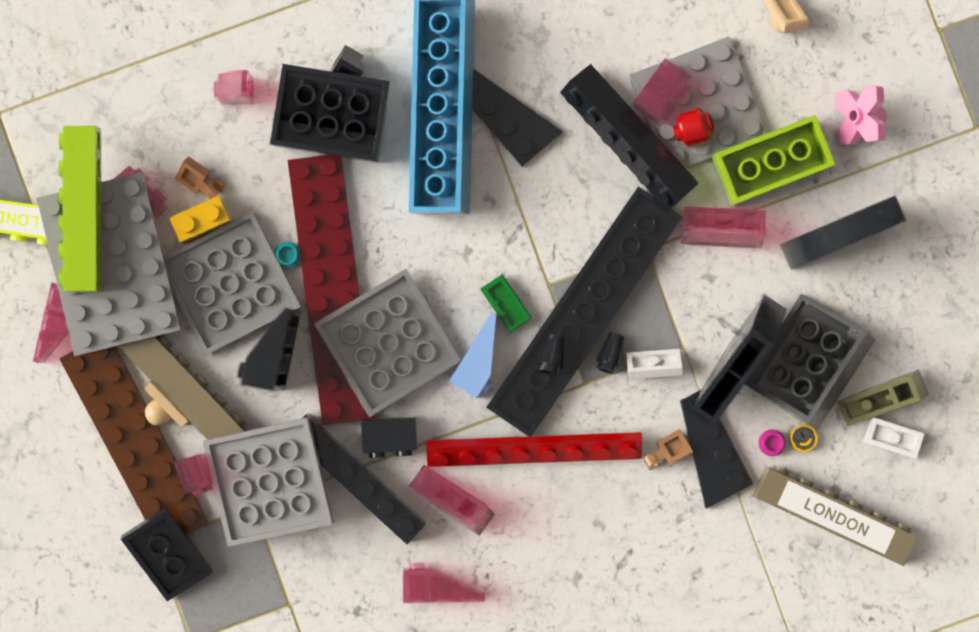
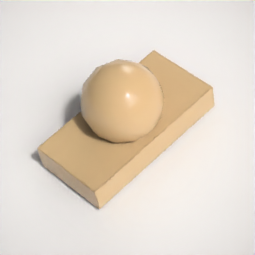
[763,0,810,33]
[143,381,189,427]

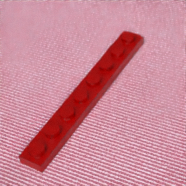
[426,432,642,467]

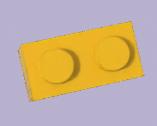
[169,196,233,244]

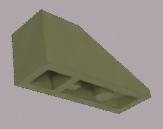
[837,369,929,426]

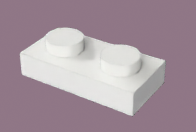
[626,349,683,379]
[863,417,924,459]

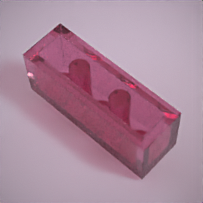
[681,206,766,249]

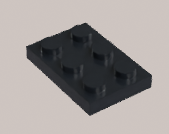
[120,507,213,602]

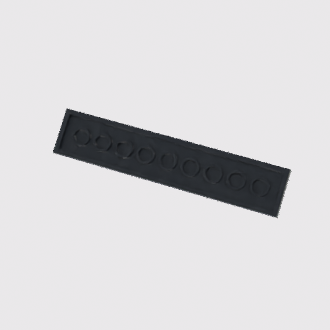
[486,186,683,436]

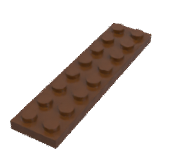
[59,347,209,534]

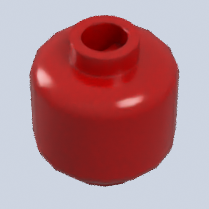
[673,108,715,147]

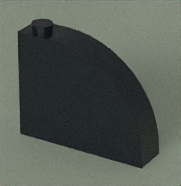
[780,196,906,269]
[692,294,787,424]

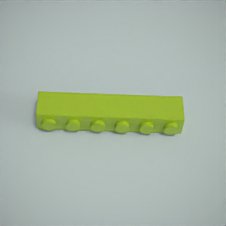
[58,125,102,292]

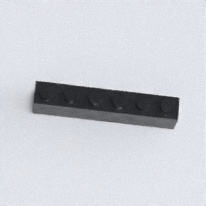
[560,64,699,211]
[303,414,426,545]

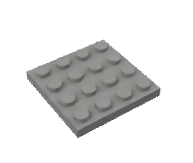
[629,36,767,168]
[164,211,301,356]
[313,269,461,417]
[203,417,334,547]

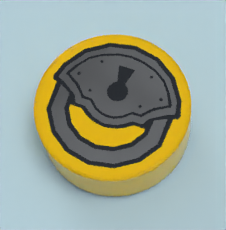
[789,425,818,452]

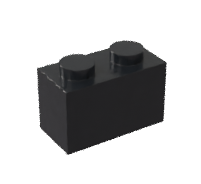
[361,417,418,458]

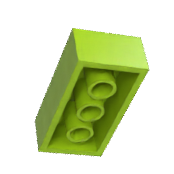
[711,115,835,207]

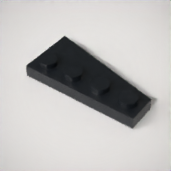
[679,389,753,509]

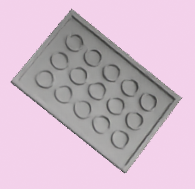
[37,172,182,356]

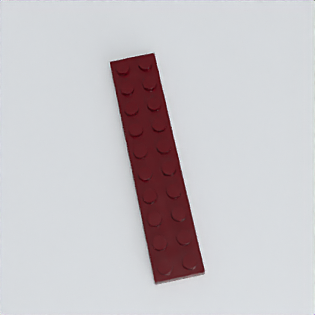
[287,155,376,426]

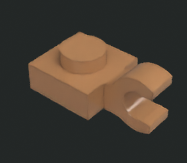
[175,156,226,199]
[644,429,693,470]

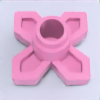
[836,86,887,146]

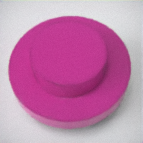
[758,429,786,456]

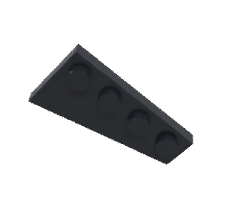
[472,69,563,167]

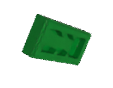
[480,274,532,333]

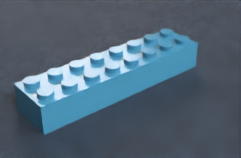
[409,0,475,215]

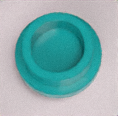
[274,242,300,268]

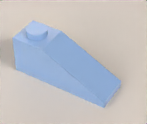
[449,313,496,398]

